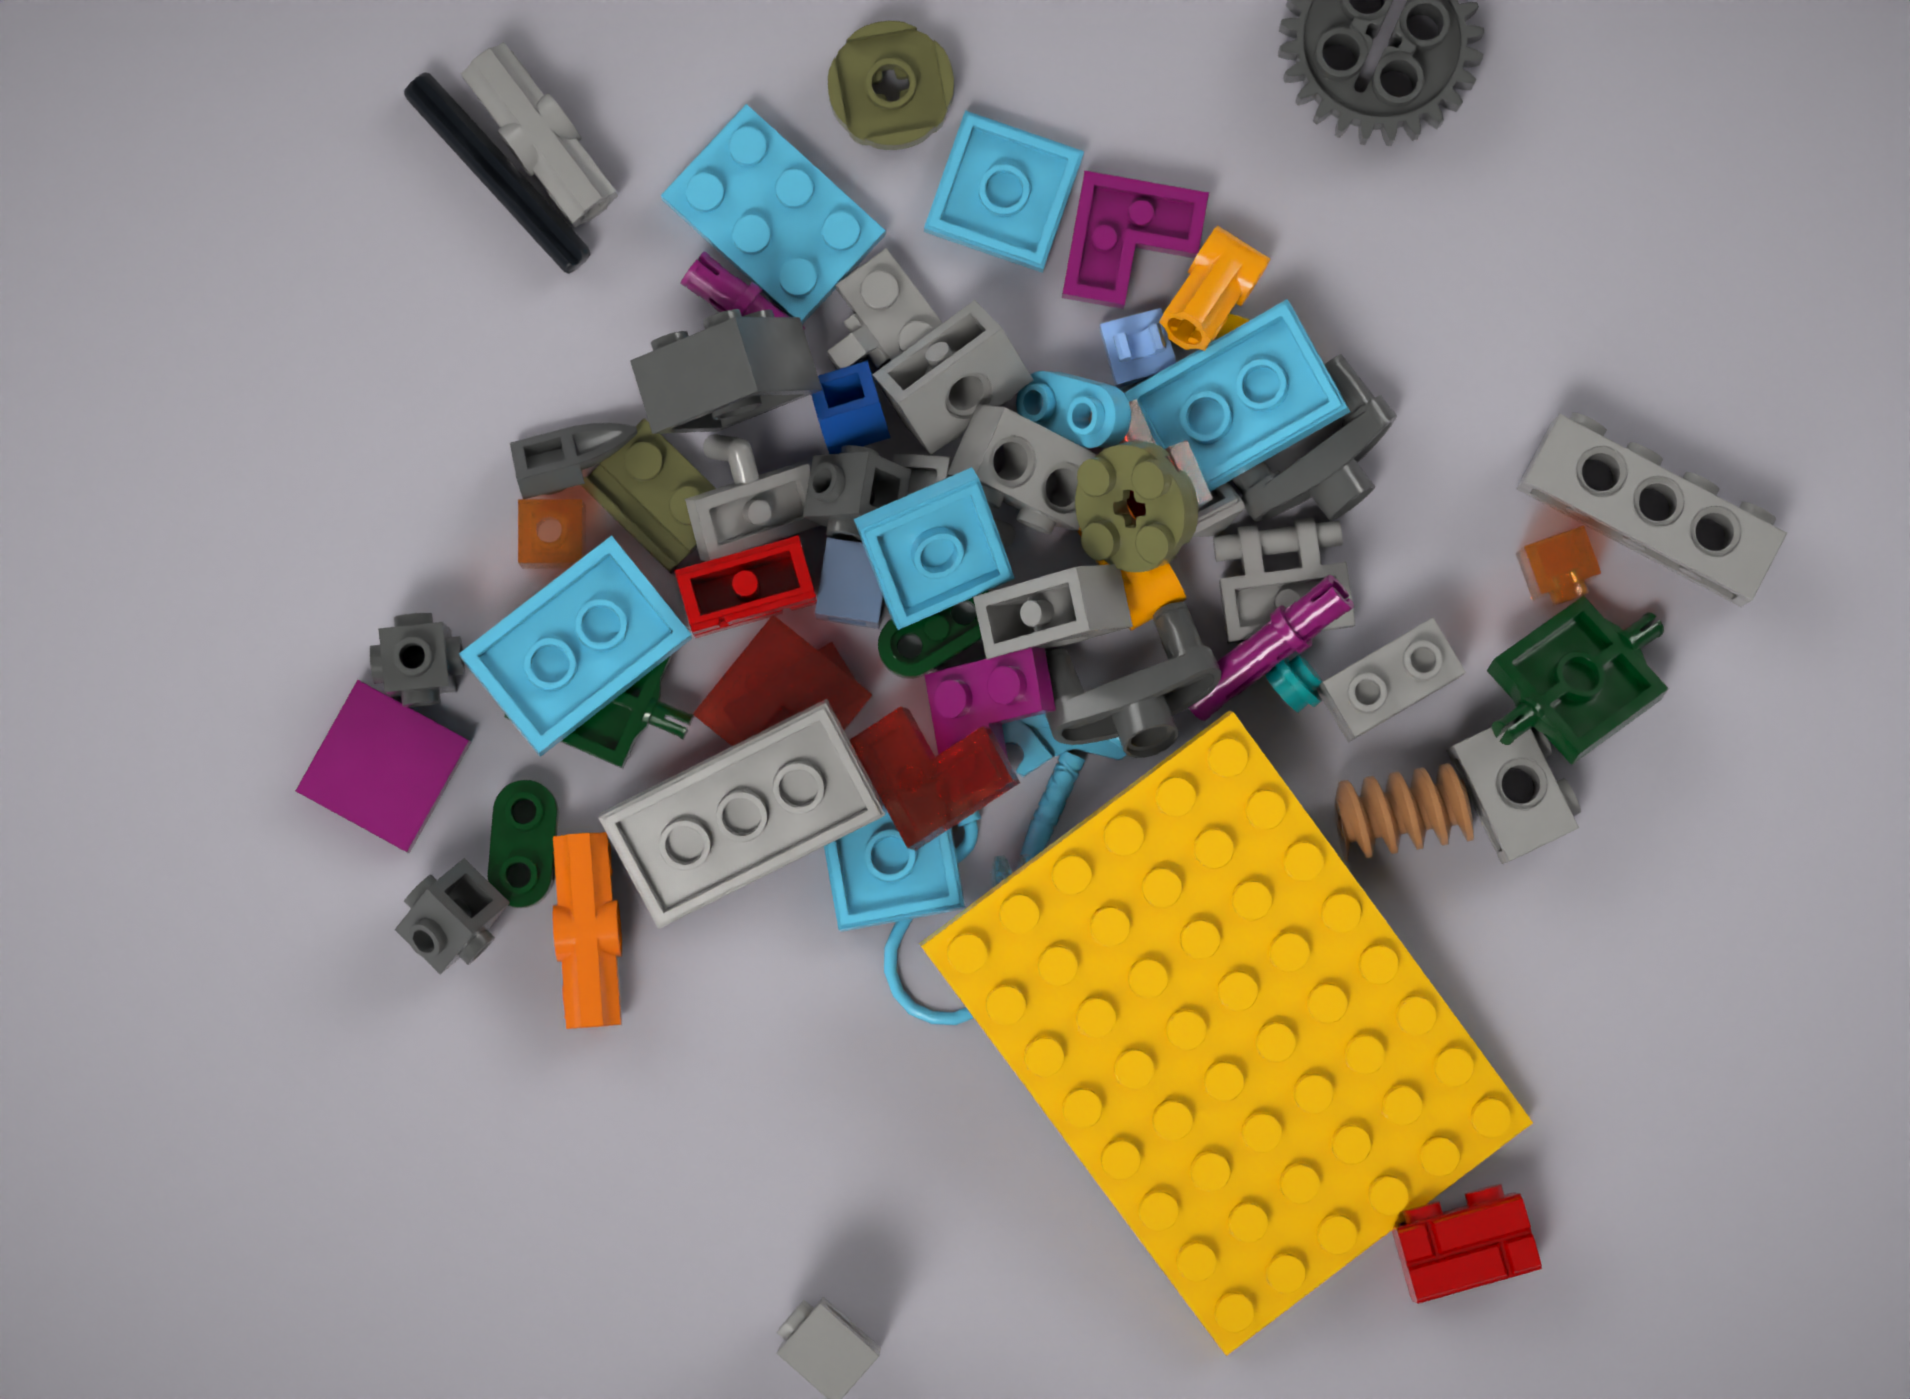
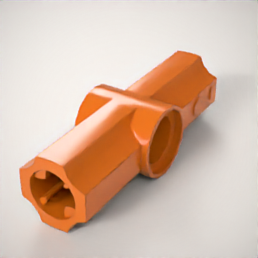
[552,832,622,1029]

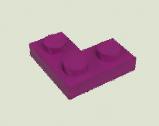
[1062,170,1209,309]
[924,647,1056,800]

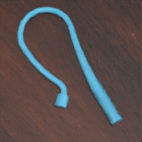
[884,751,1086,1025]

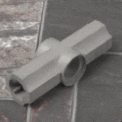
[461,42,618,228]

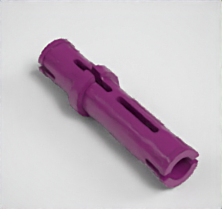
[1188,575,1354,721]

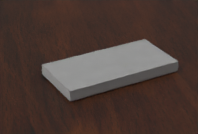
[598,699,886,929]

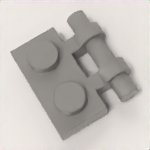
[1213,517,1355,644]

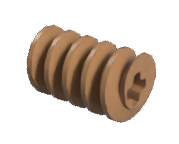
[1334,763,1474,862]

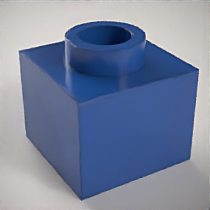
[811,361,891,454]

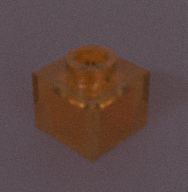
[518,499,586,569]
[1516,525,1601,606]

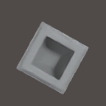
[1193,482,1245,537]

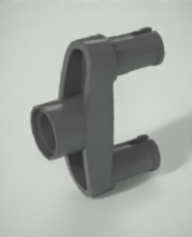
[1231,354,1397,522]
[1045,602,1221,758]

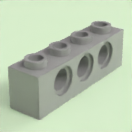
[1517,412,1787,607]

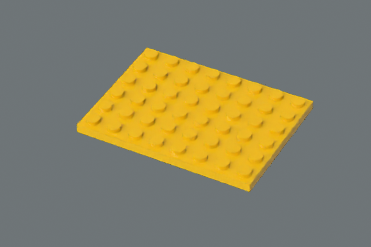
[919,711,1533,1356]

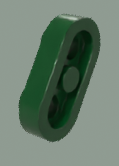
[878,591,989,679]
[487,780,559,908]

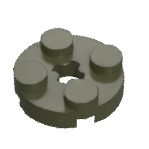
[828,21,954,150]
[1075,440,1198,572]

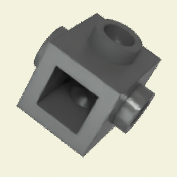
[803,445,912,542]
[370,613,465,707]
[395,858,510,975]

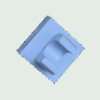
[1099,308,1176,388]

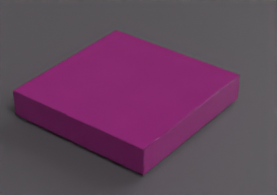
[295,680,471,853]

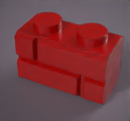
[674,535,817,639]
[1392,1184,1542,1304]

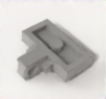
[827,248,942,370]

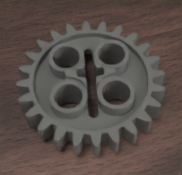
[1278,0,1484,146]

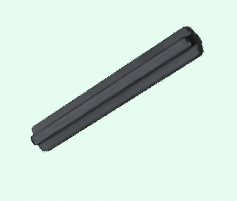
[404,72,591,274]

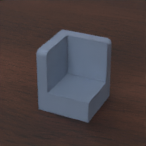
[815,537,883,629]

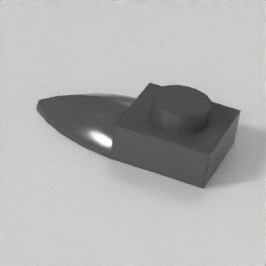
[510,423,638,500]

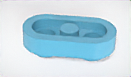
[1016,371,1131,448]

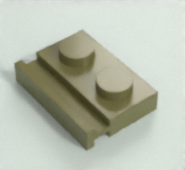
[580,418,716,574]

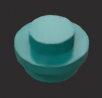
[1265,654,1323,713]

